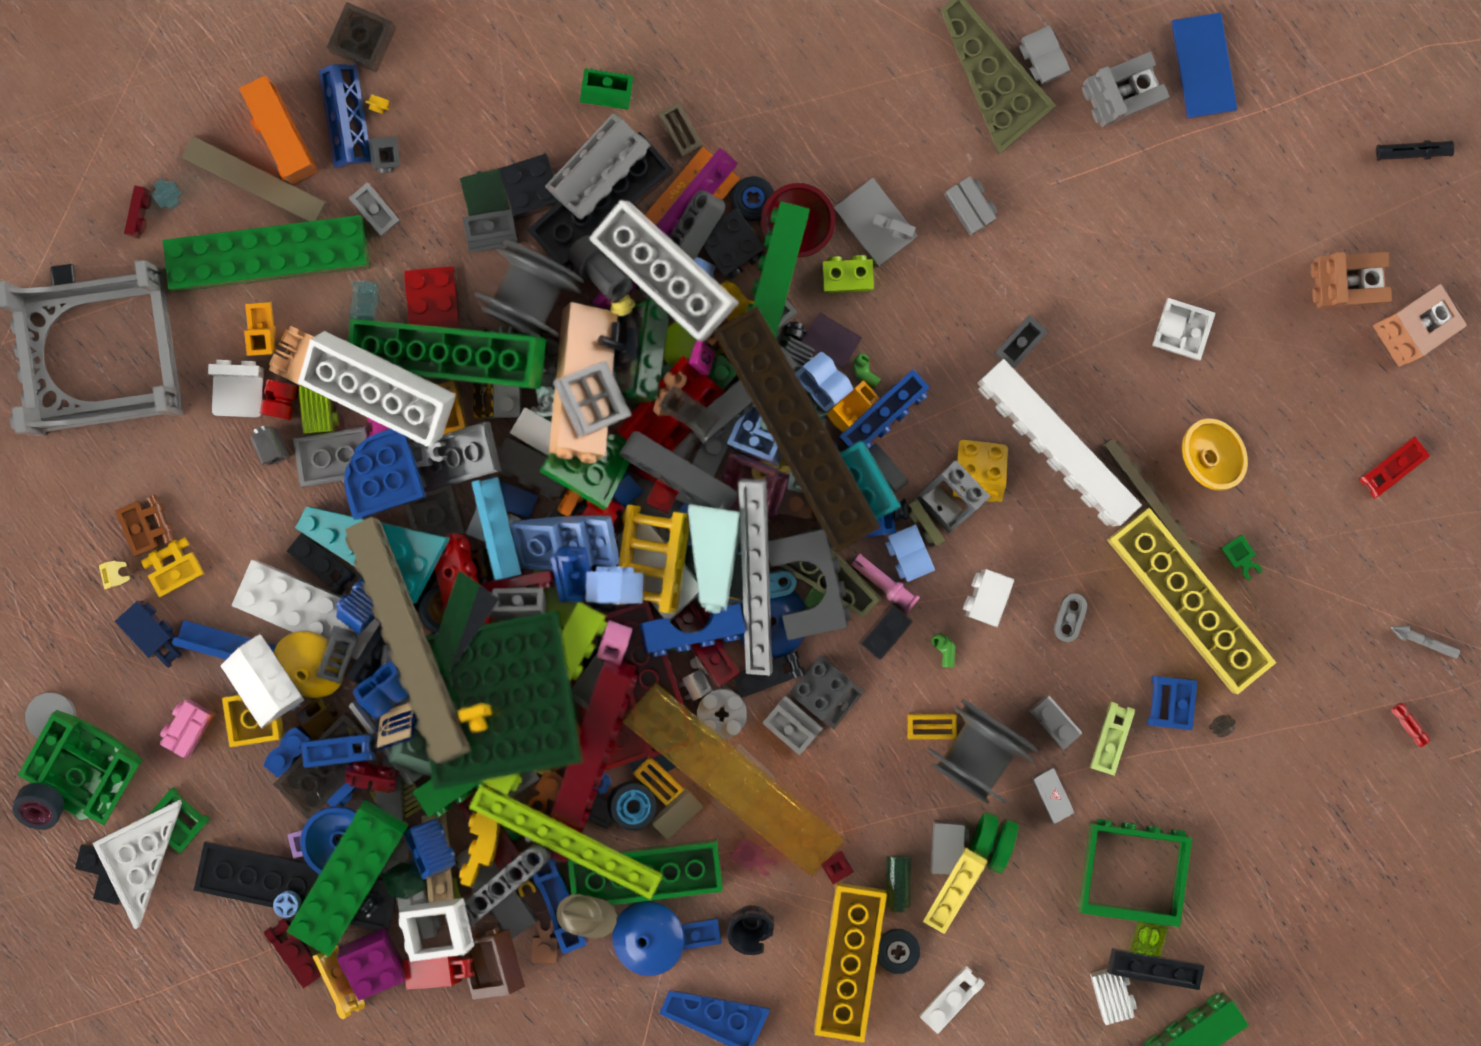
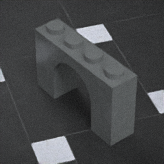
[768,528,852,640]

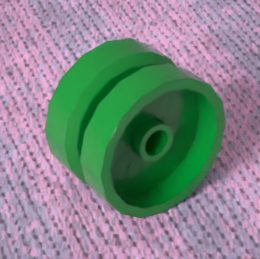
[969,811,1019,874]

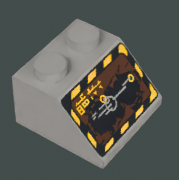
[472,382,522,419]

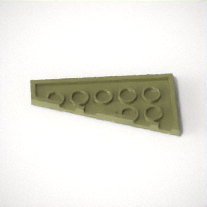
[940,0,1056,155]

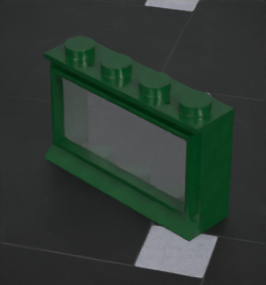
[610,297,669,406]

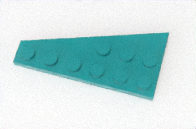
[295,507,450,603]

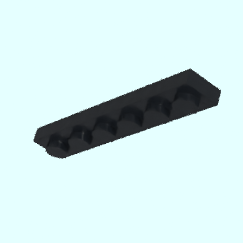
[347,568,437,685]

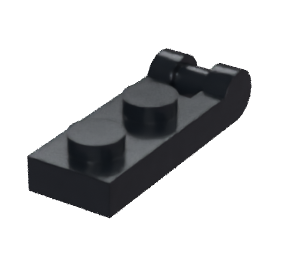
[286,533,356,595]
[734,651,806,698]

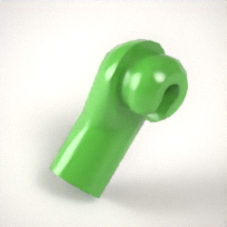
[931,633,956,668]

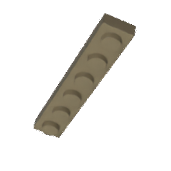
[1101,439,1202,564]

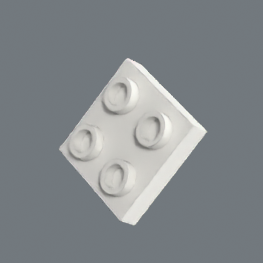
[1152,298,1215,361]

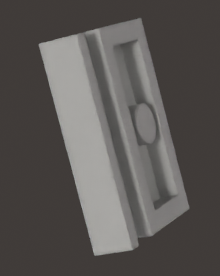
[762,695,823,756]

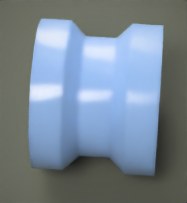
[273,890,302,918]

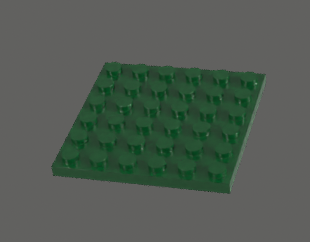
[426,611,583,789]

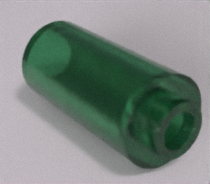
[886,855,911,912]

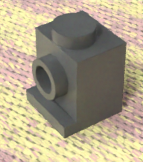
[368,136,400,174]

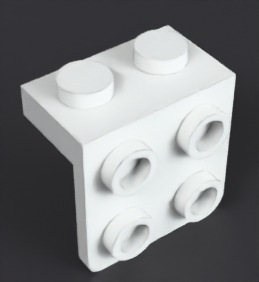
[208,360,264,417]

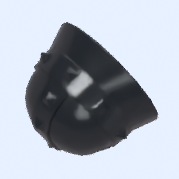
[727,905,774,955]

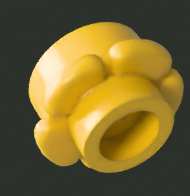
[366,94,389,114]

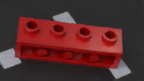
[435,533,490,625]

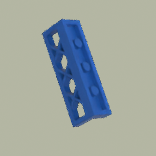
[319,64,371,168]
[172,620,277,660]

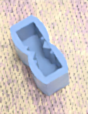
[795,352,853,412]
[885,525,935,582]

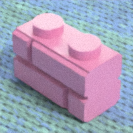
[160,699,214,758]

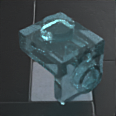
[350,281,379,321]

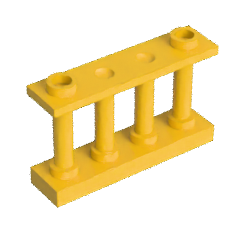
[613,505,690,613]

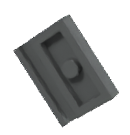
[463,209,518,253]

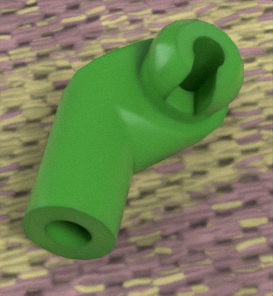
[853,353,881,389]

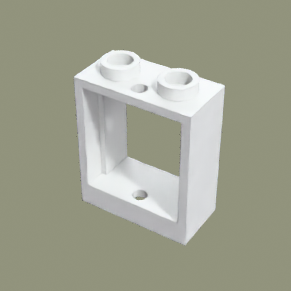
[399,898,474,961]

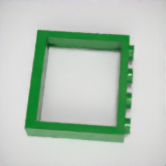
[1078,819,1192,927]

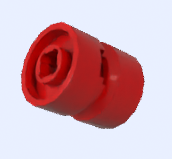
[259,380,299,420]

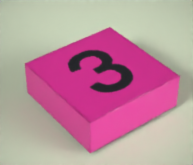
[689,341,716,375]

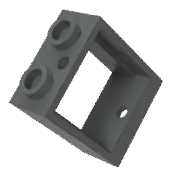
[915,460,990,533]

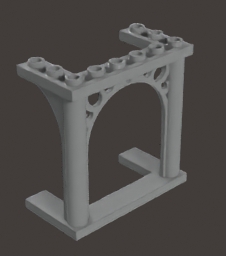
[0,260,183,437]

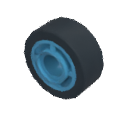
[607,781,657,830]

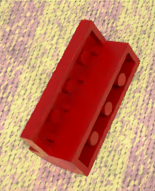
[617,356,725,452]

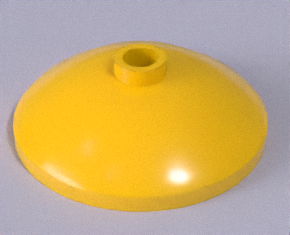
[1182,418,1248,491]
[273,631,345,698]

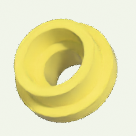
[611,295,635,316]

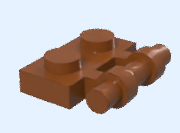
[115,495,174,557]

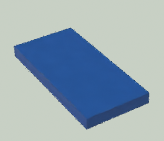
[1171,12,1237,119]

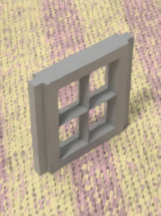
[553,361,631,437]

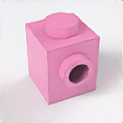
[596,621,632,665]

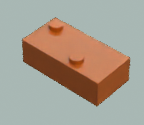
[239,75,319,185]

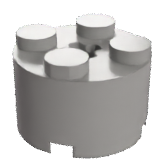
[697,688,747,739]

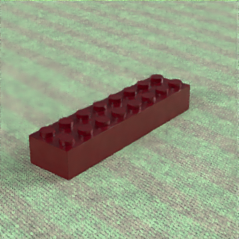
[550,661,638,863]

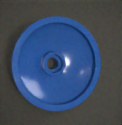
[739,591,806,658]
[300,806,357,874]
[612,901,685,976]

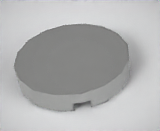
[25,692,76,739]

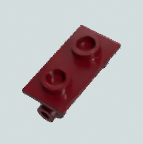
[345,761,400,793]

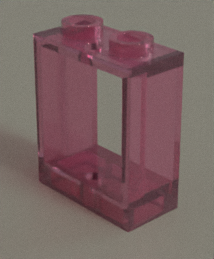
[720,453,790,522]

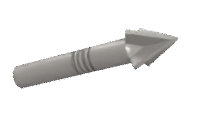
[1391,626,1460,659]

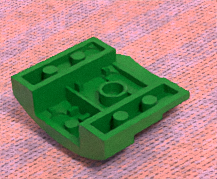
[18,710,143,826]

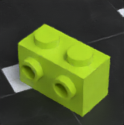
[822,255,874,294]

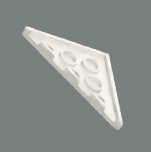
[93,800,182,929]

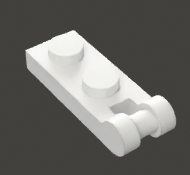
[919,966,985,1034]

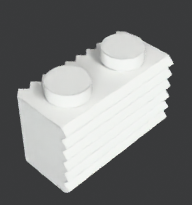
[1090,969,1137,1025]

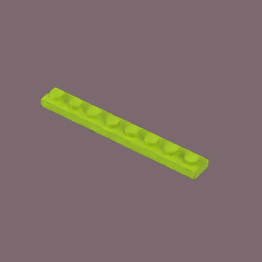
[469,784,662,899]

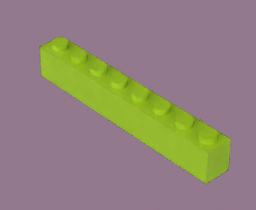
[482,602,608,795]

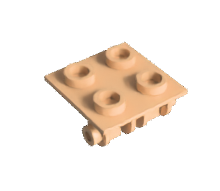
[268,326,314,386]

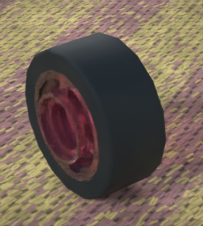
[12,783,64,830]

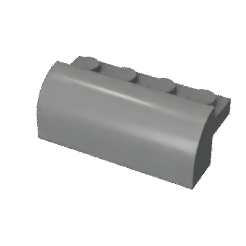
[545,114,650,219]

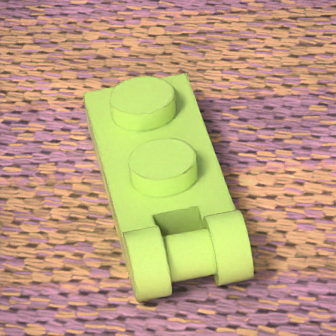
[1090,702,1135,776]

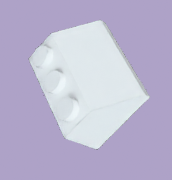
[221,634,304,728]

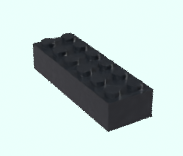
[527,131,673,268]

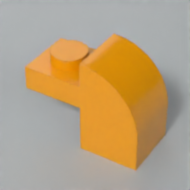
[244,301,277,356]
[826,380,880,432]

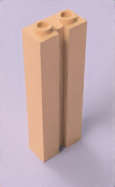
[549,302,618,463]

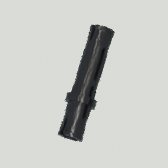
[1376,140,1454,161]

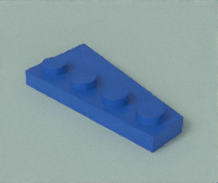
[659,990,770,1046]

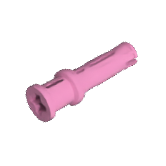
[850,553,920,615]

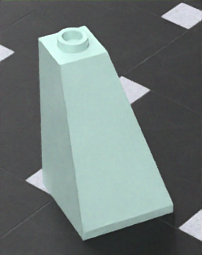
[688,505,741,613]

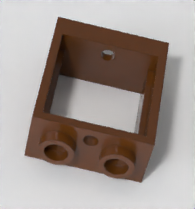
[460,927,525,1000]

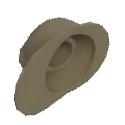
[557,894,617,938]

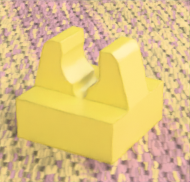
[99,561,130,589]

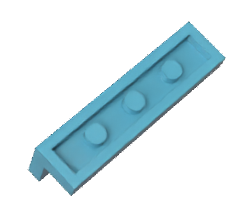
[472,477,522,580]

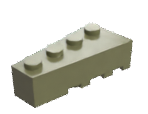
[778,527,881,618]

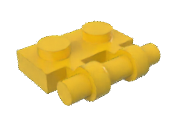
[141,537,205,598]

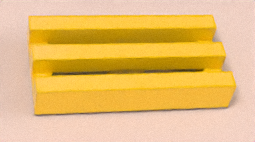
[907,714,957,740]
[632,756,685,806]

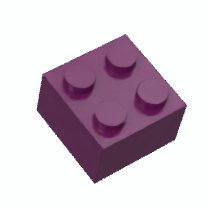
[337,927,405,1001]

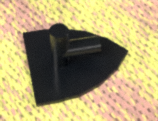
[597,313,640,369]

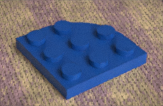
[344,429,426,520]

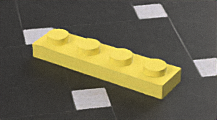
[923,848,987,934]

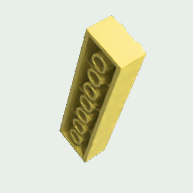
[1106,508,1276,694]

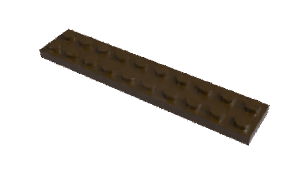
[713,306,881,552]

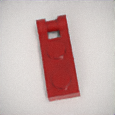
[1359,437,1430,499]

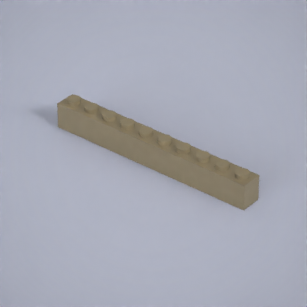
[345,517,471,764]

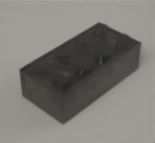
[273,712,381,820]

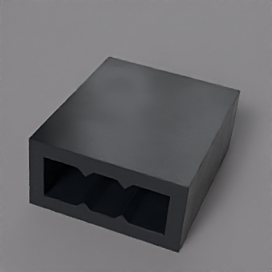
[859,604,913,660]

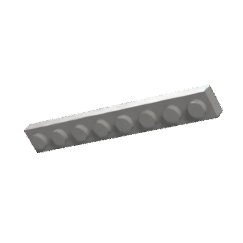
[739,479,773,676]

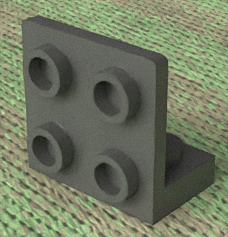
[790,656,865,729]

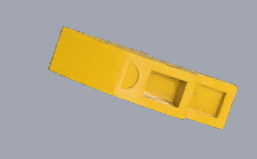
[459,785,500,888]

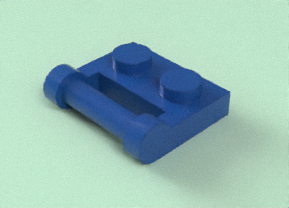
[1147,676,1198,730]

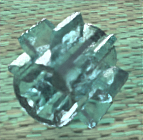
[151,178,183,210]

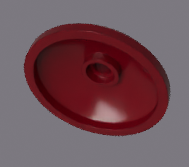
[761,183,836,258]

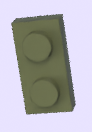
[908,499,945,546]

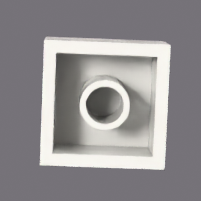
[963,569,1014,627]

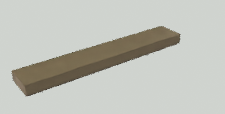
[182,136,326,222]

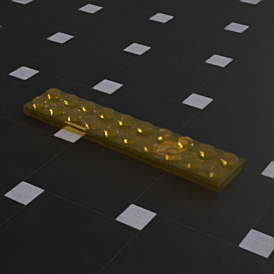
[623,683,844,877]

